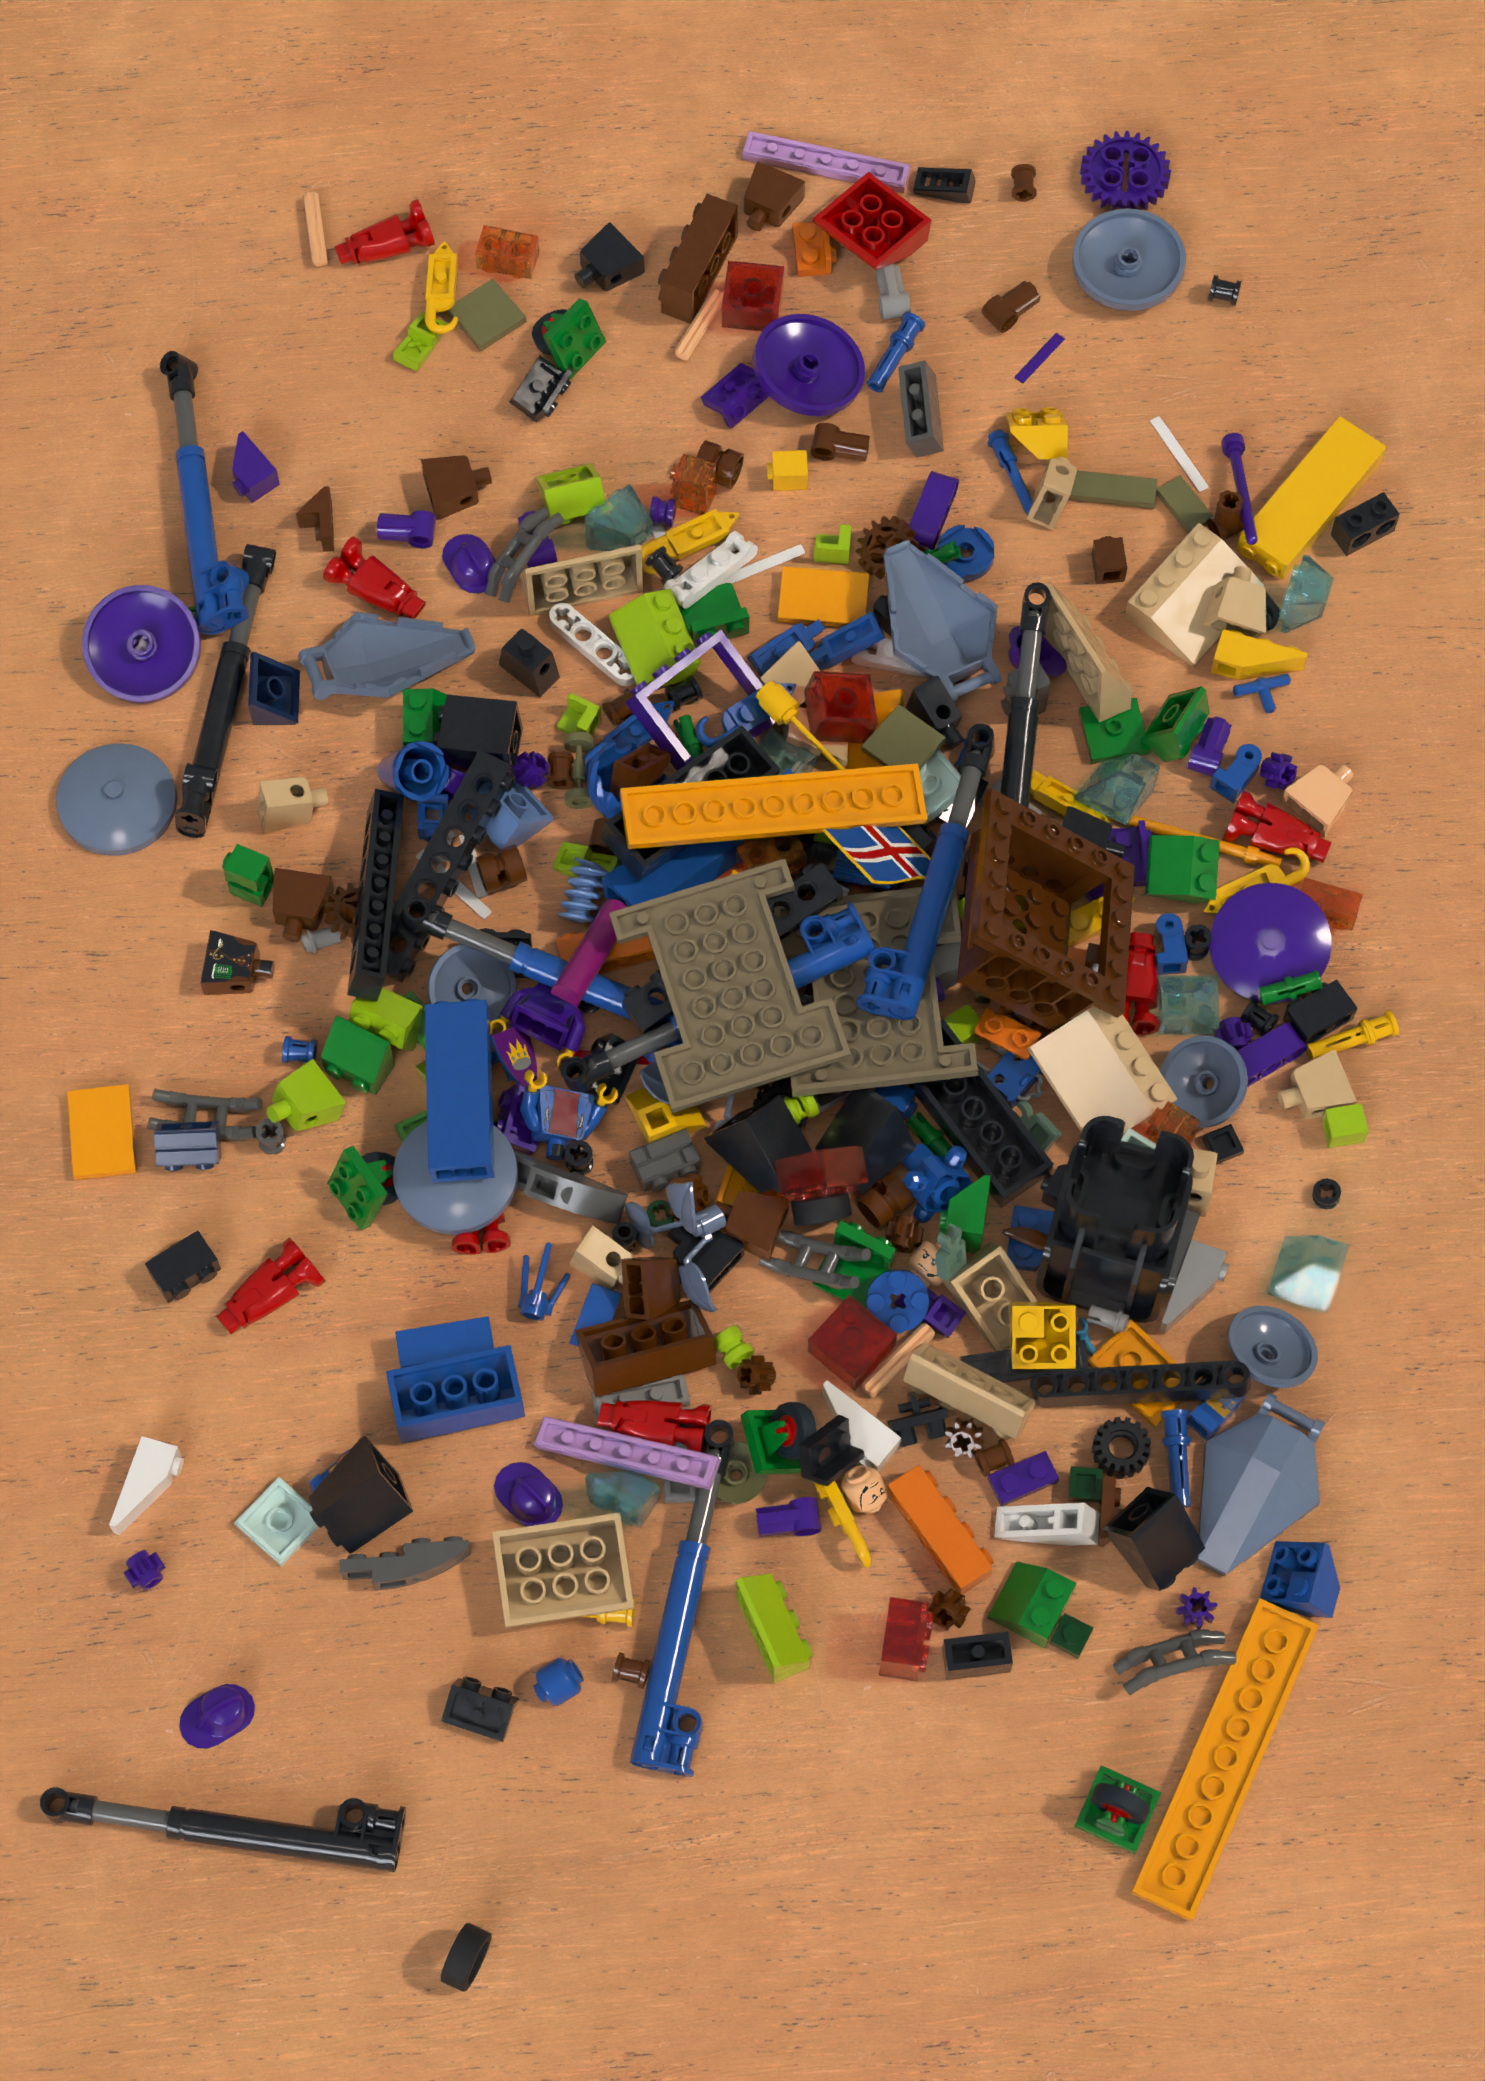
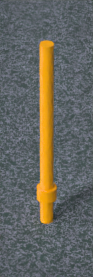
[1107,808,1282,868]

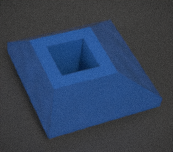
[1260,1541,1340,1618]

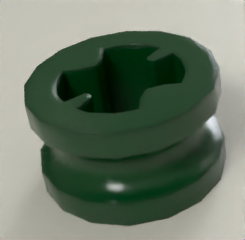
[647,1200,674,1227]

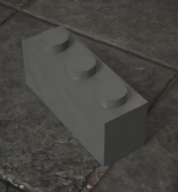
[898,360,944,458]

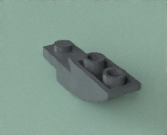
[514,1150,628,1224]
[340,1536,470,1591]

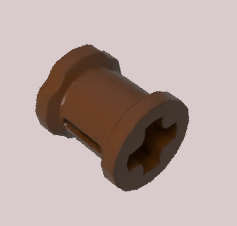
[1011,164,1037,202]
[602,688,634,726]
[547,751,574,789]
[974,1438,1015,1477]
[612,1652,651,1689]

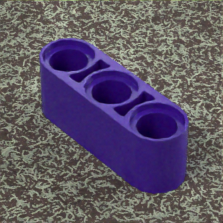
[909,471,959,550]
[1238,1022,1308,1087]

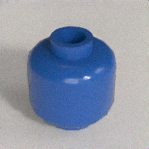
[533,1657,584,1706]

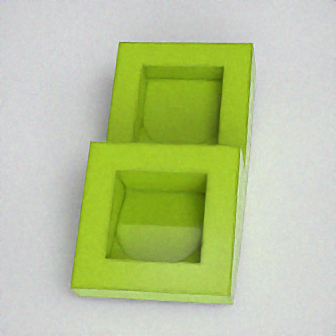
[393,311,447,371]
[552,842,622,881]

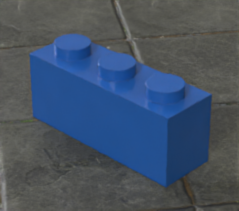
[395,1316,494,1368]

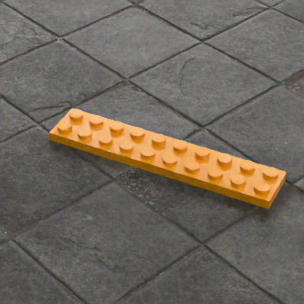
[619,763,928,849]
[1131,1598,1319,1922]

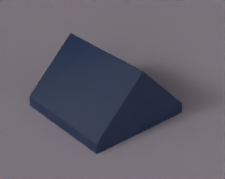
[248,652,300,725]

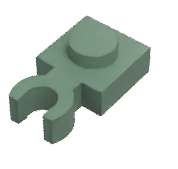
[1014,1101,1062,1153]
[935,1223,967,1281]

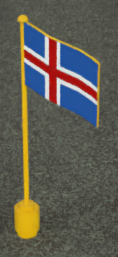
[756,681,931,884]

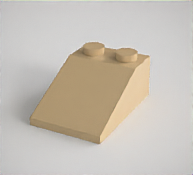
[942,1242,1038,1352]

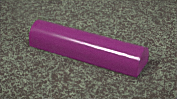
[551,899,627,1007]

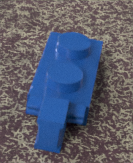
[809,612,885,671]
[747,619,825,677]

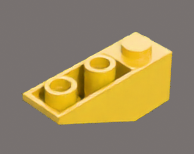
[1211,629,1308,680]

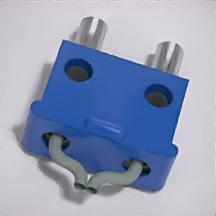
[977,1043,1043,1109]

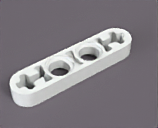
[549,603,635,686]

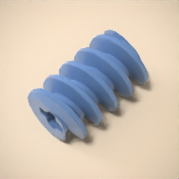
[557,858,609,924]

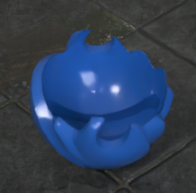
[587,741,667,819]

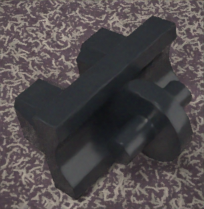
[887,1391,948,1447]

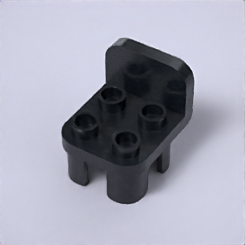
[1036,1116,1194,1323]

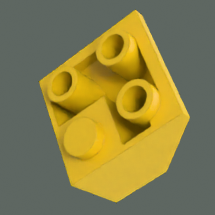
[1005,407,1068,459]
[625,1087,706,1144]
[1010,1302,1076,1369]

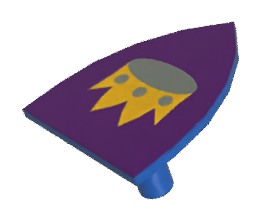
[490,1027,537,1087]

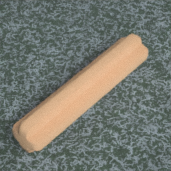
[303,191,328,267]
[675,289,725,361]
[862,1323,935,1397]

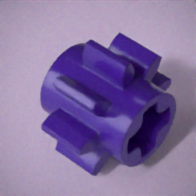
[512,751,549,788]
[1260,752,1297,790]
[1214,1017,1253,1051]
[124,1550,166,1591]
[1176,1587,1217,1629]

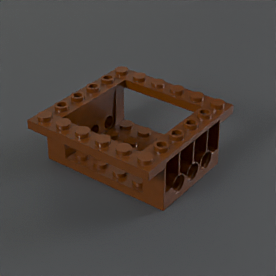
[957,788,1135,1031]

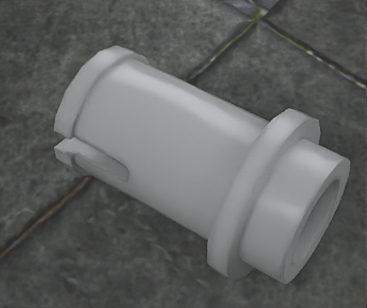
[301,926,341,954]
[1087,1303,1129,1334]

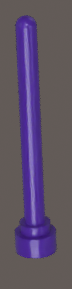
[1221,433,1258,545]

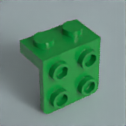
[678,583,750,648]
[813,1220,896,1311]

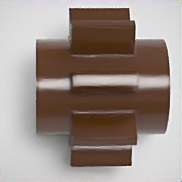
[885,1215,924,1253]
[737,1355,776,1395]
[945,1417,984,1458]
[928,1588,971,1631]

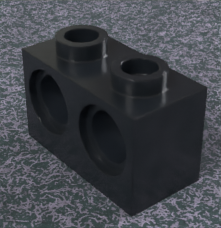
[1331,492,1400,556]

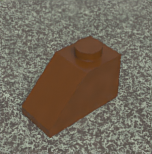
[610,743,672,798]

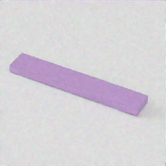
[742,131,911,193]
[534,1416,721,1490]

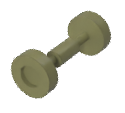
[564,732,594,809]

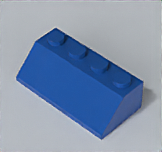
[386,1345,525,1444]

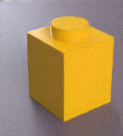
[767,450,808,491]

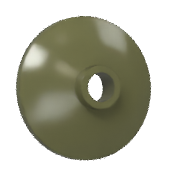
[717,1442,768,1504]

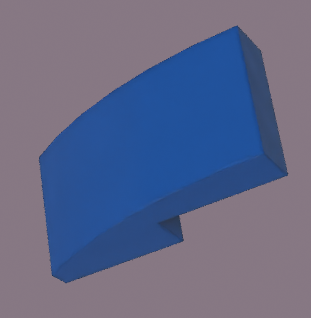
[569,1283,621,1347]

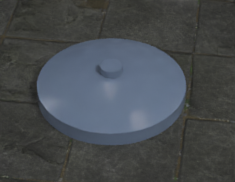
[1072,209,1186,311]
[56,743,177,856]
[393,1121,518,1235]

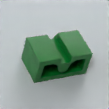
[222,844,274,907]

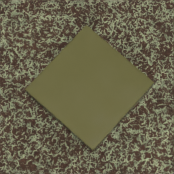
[448,279,527,351]
[861,705,946,771]

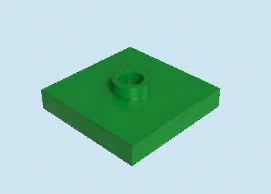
[1078,698,1150,764]

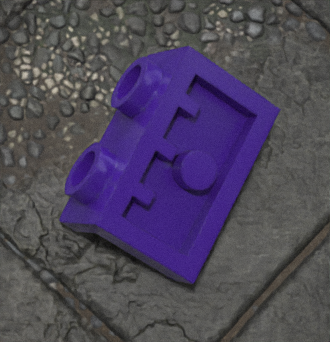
[701,363,769,428]
[1109,820,1152,887]
[493,1084,538,1155]

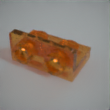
[1301,878,1363,930]

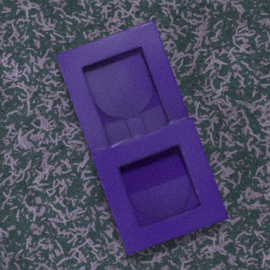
[894,1287,966,1338]

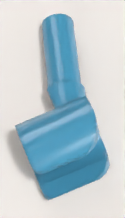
[1076,1318,1096,1356]

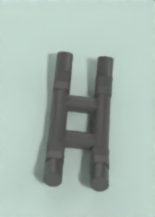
[485,507,564,603]
[147,1088,263,1141]
[758,1229,871,1289]
[1113,1629,1236,1695]

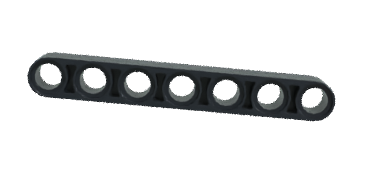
[1030,1361,1251,1408]

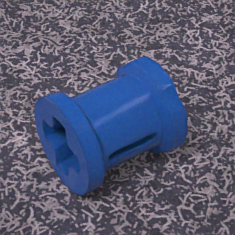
[282,1036,318,1063]

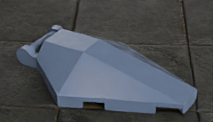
[883,540,1002,702]
[298,612,475,700]
[1197,1393,1326,1576]

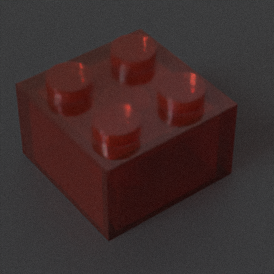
[722,261,784,331]
[804,671,878,743]
[775,1146,868,1202]
[807,1295,897,1391]
[879,1597,934,1681]

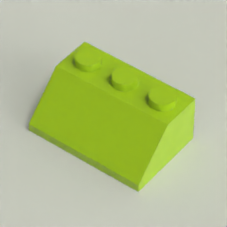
[609,589,701,686]
[736,1573,813,1683]

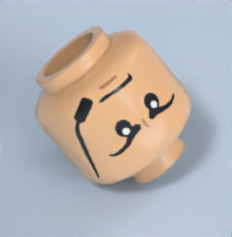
[908,1241,943,1288]
[841,1465,888,1514]

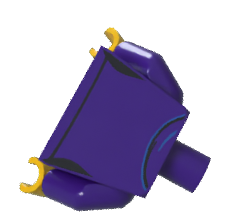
[490,982,585,1070]

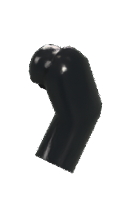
[1266,591,1280,631]

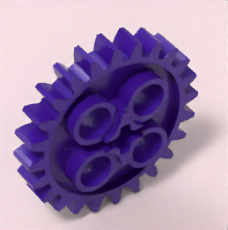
[1080,131,1171,211]

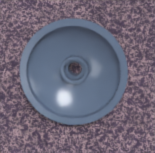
[427,944,516,1022]
[1160,1036,1248,1128]
[1227,1306,1318,1388]

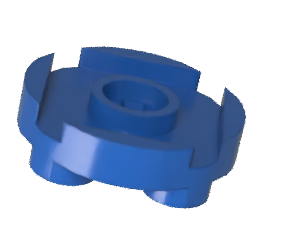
[937,525,994,584]
[866,1269,929,1333]

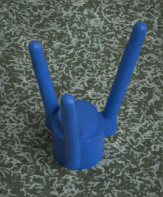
[517,1242,570,1321]

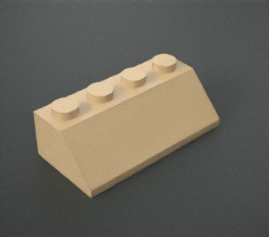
[903,1342,1037,1439]

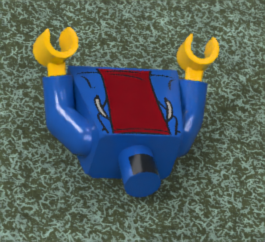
[520,1070,618,1161]

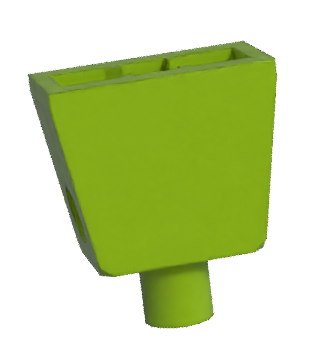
[266,1060,346,1131]

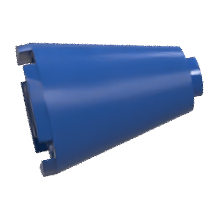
[377,741,449,801]

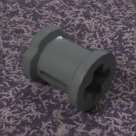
[256,1119,286,1155]

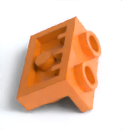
[792,222,837,277]
[974,1007,1042,1060]

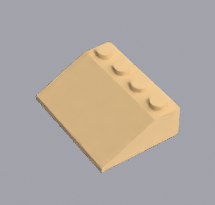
[1125,523,1265,668]
[521,544,643,616]
[1044,583,1133,722]
[1027,1006,1177,1134]
[492,1513,634,1628]

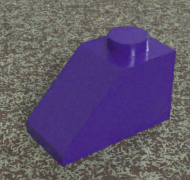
[232,431,280,503]

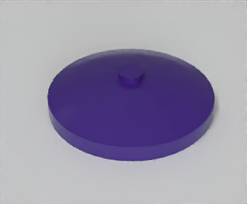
[752,314,865,416]
[82,585,201,703]
[1209,883,1332,1004]

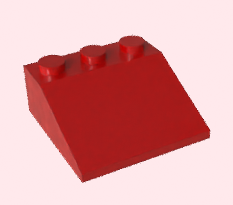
[812,172,931,270]

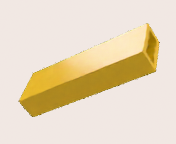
[1237,416,1387,580]

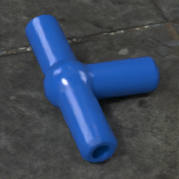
[1233,673,1291,713]

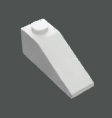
[822,1380,901,1472]
[109,1436,184,1535]
[994,1503,1100,1546]

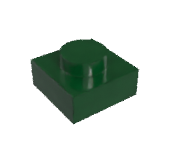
[1068,1466,1103,1503]
[1050,1613,1093,1659]

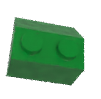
[1141,686,1210,762]
[403,688,447,746]
[1145,835,1220,904]
[321,1016,395,1095]
[938,1175,991,1254]
[987,1562,1076,1648]

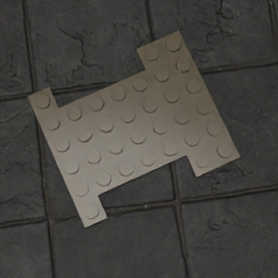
[609,859,851,1113]
[774,885,978,1097]

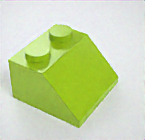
[536,463,607,525]
[349,987,423,1051]

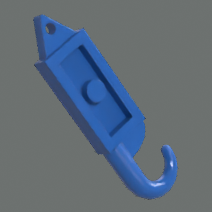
[696,681,796,748]
[582,700,675,781]

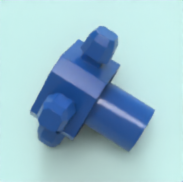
[902,1144,972,1223]

